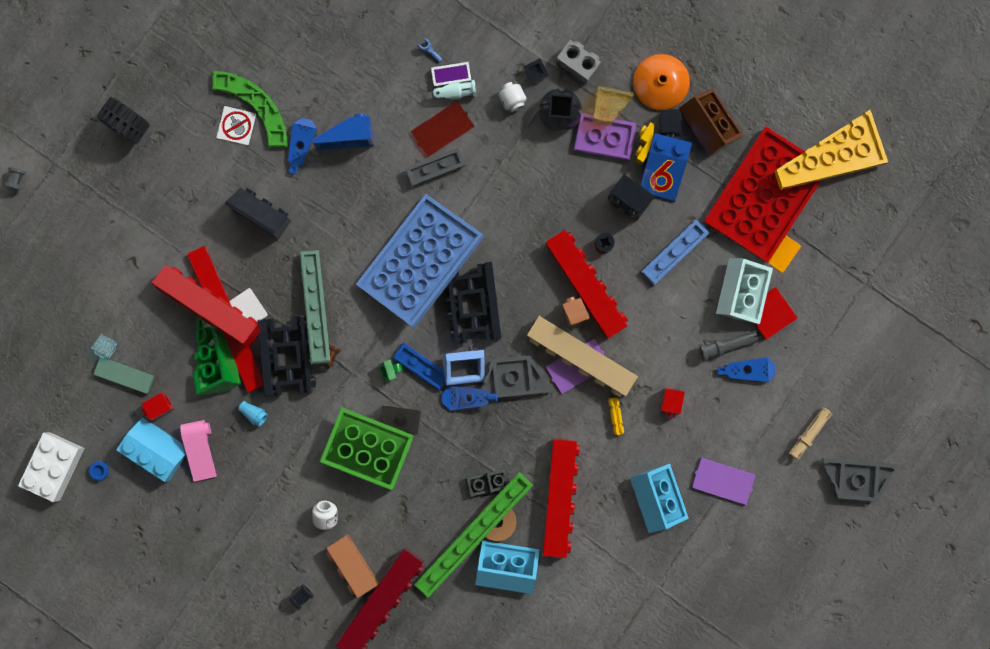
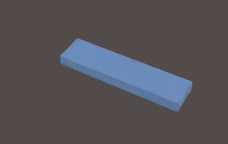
[641,219,709,285]

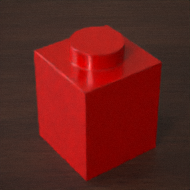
[660,388,685,418]
[141,392,175,420]

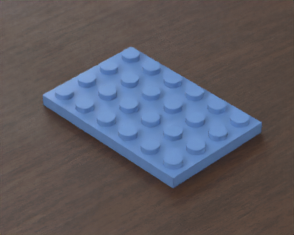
[356,194,485,328]

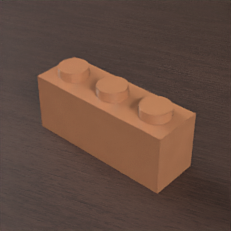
[326,534,379,598]

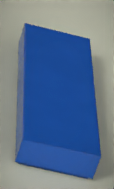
[393,342,445,391]

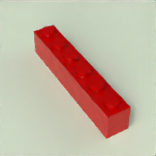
[545,230,628,339]
[152,265,261,349]
[543,439,580,558]

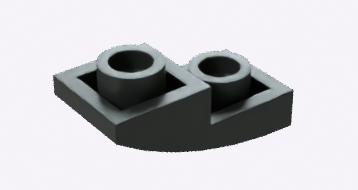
[465,469,508,497]

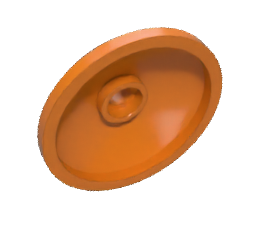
[633,54,690,111]

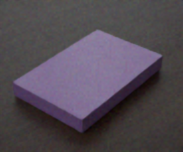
[573,113,636,161]

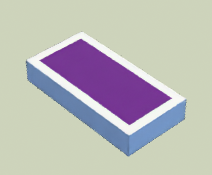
[431,62,471,88]

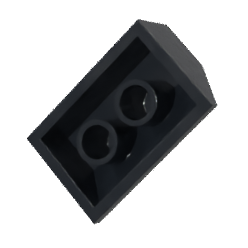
[225,188,291,239]

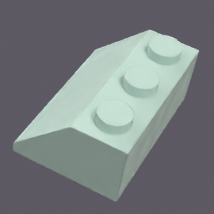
[716,258,773,324]

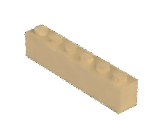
[527,316,638,397]

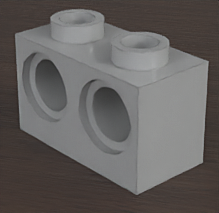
[556,40,601,84]

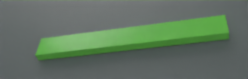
[414,472,533,598]

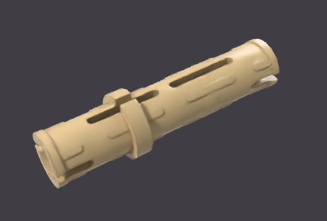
[789,407,833,460]

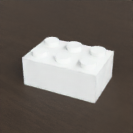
[18,432,85,502]

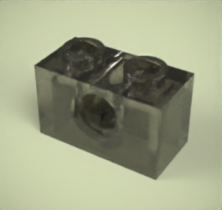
[380,405,422,435]

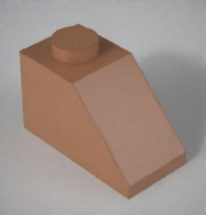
[562,296,589,327]

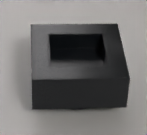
[523,58,549,84]

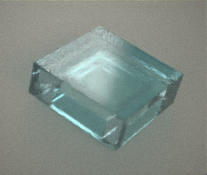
[91,334,118,360]

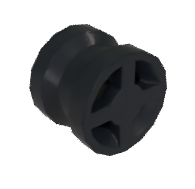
[595,233,615,254]

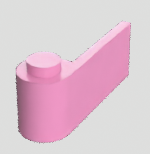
[180,420,217,481]

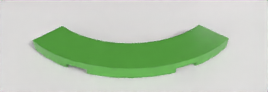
[212,71,288,148]

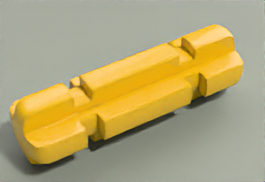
[608,397,624,435]

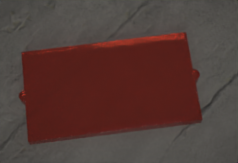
[411,101,475,157]

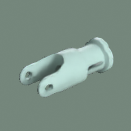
[433,80,477,100]

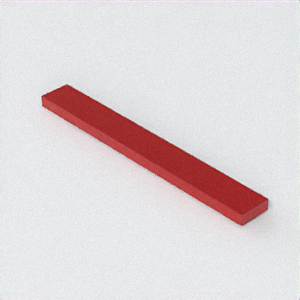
[187,246,264,393]

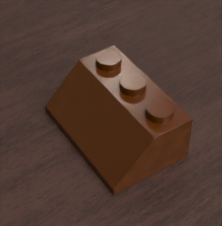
[679,88,744,156]

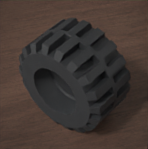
[96,97,150,144]

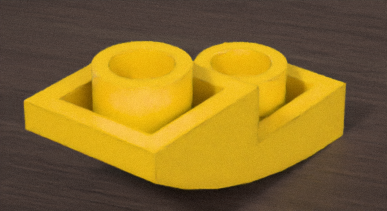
[635,122,654,165]

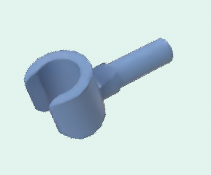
[419,38,442,62]

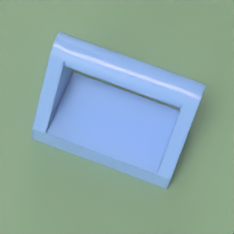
[442,350,485,386]

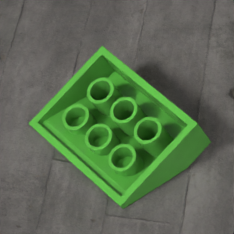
[320,407,414,490]

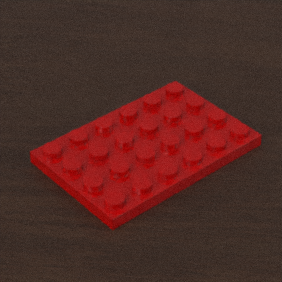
[703,126,822,263]

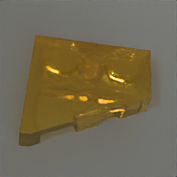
[592,86,633,126]

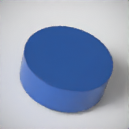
[89,461,110,481]

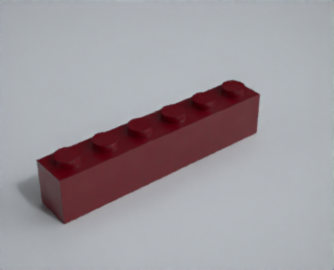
[336,547,424,649]

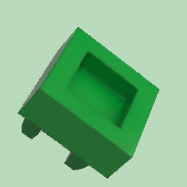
[379,360,403,383]

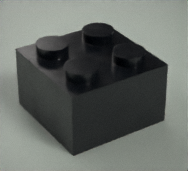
[608,174,655,220]

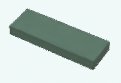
[94,356,155,394]

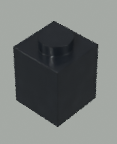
[659,109,681,138]

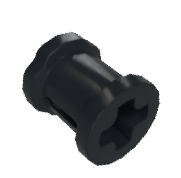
[288,584,314,610]

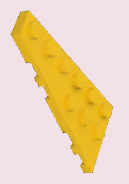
[775,110,888,190]

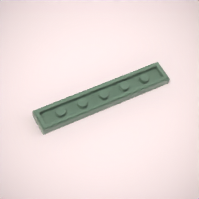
[300,250,331,364]

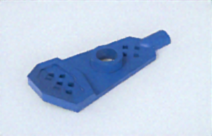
[288,118,317,174]
[718,357,776,382]
[442,386,498,411]

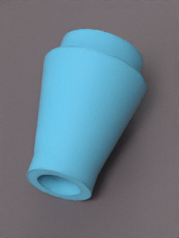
[238,401,268,427]

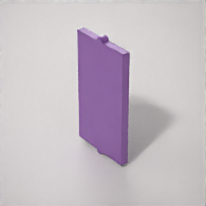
[546,339,604,394]
[692,457,755,505]

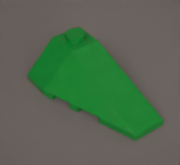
[193,317,241,396]

